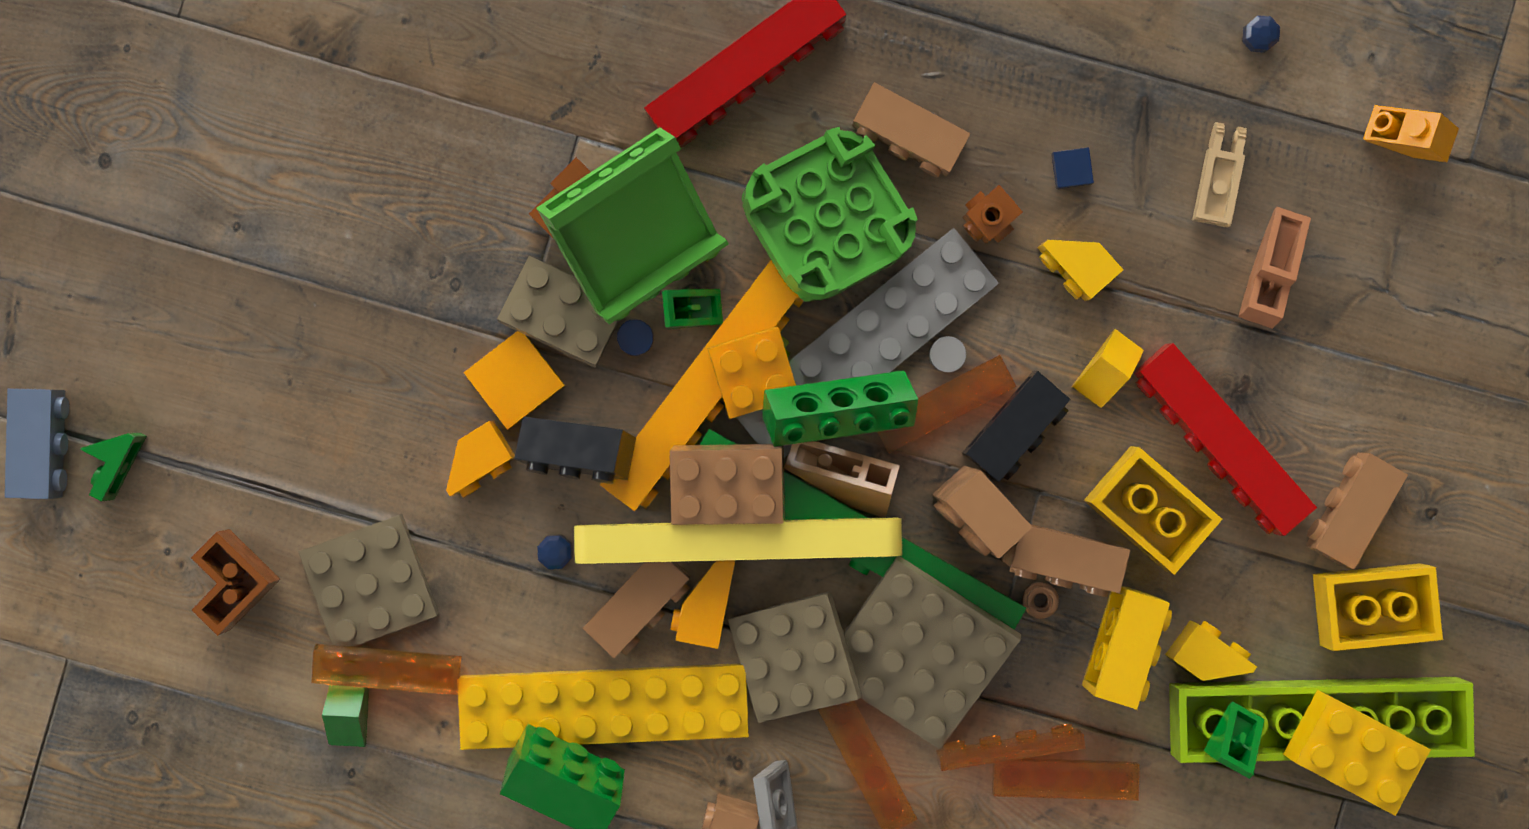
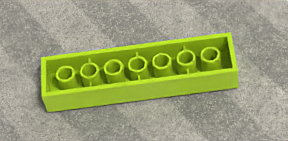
[1169,677,1475,763]

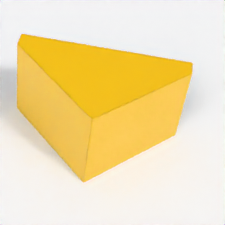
[1072,329,1144,408]

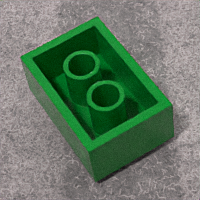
[500,724,625,829]

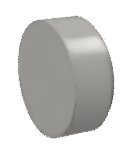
[929,336,966,373]

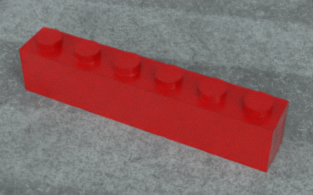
[644,0,847,147]
[1133,343,1317,536]

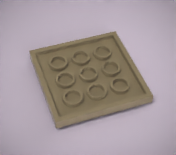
[844,556,1021,749]

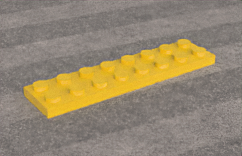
[457,663,749,750]

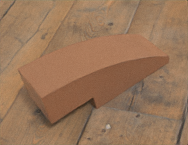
[1238,207,1311,328]

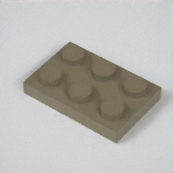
[497,256,619,368]

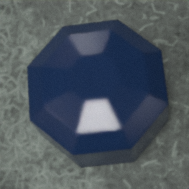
[1242,15,1280,53]
[537,535,573,570]

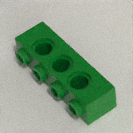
[762,370,919,447]

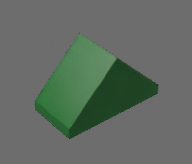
[662,289,723,330]
[322,672,370,747]
[1203,701,1265,779]

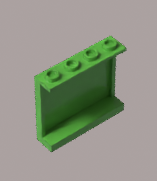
[536,127,729,324]

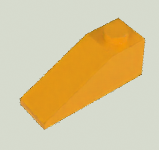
[670,560,735,649]

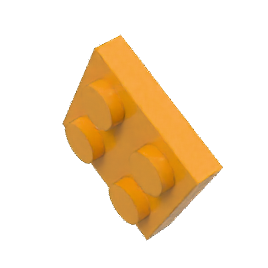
[707,327,796,419]

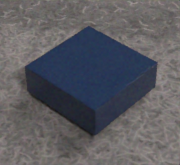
[1051,147,1094,189]

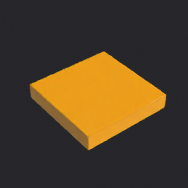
[463,331,566,430]

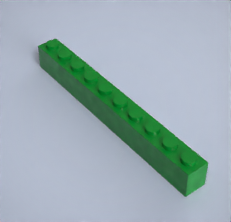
[700,429,1026,630]

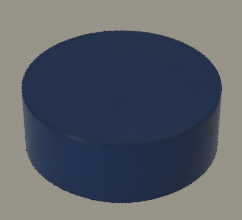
[617,319,654,356]

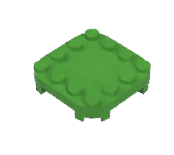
[742,127,918,302]

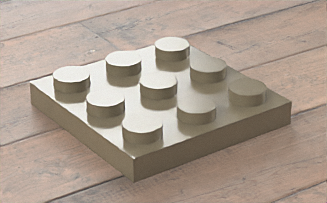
[298,514,439,653]
[728,591,862,723]

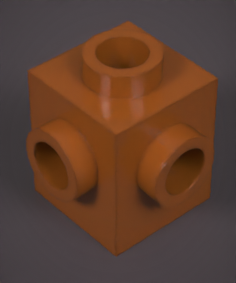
[962,185,1023,244]

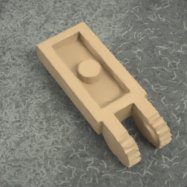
[1192,122,1247,228]

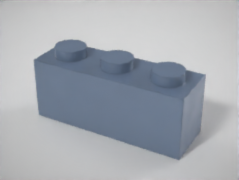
[5,388,69,499]

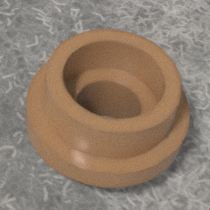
[1022,582,1059,619]

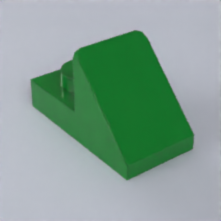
[80,433,147,502]

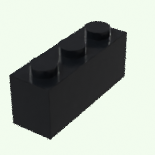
[962,371,1071,482]
[514,417,636,484]

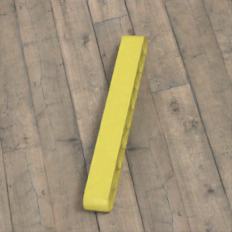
[574,518,902,564]

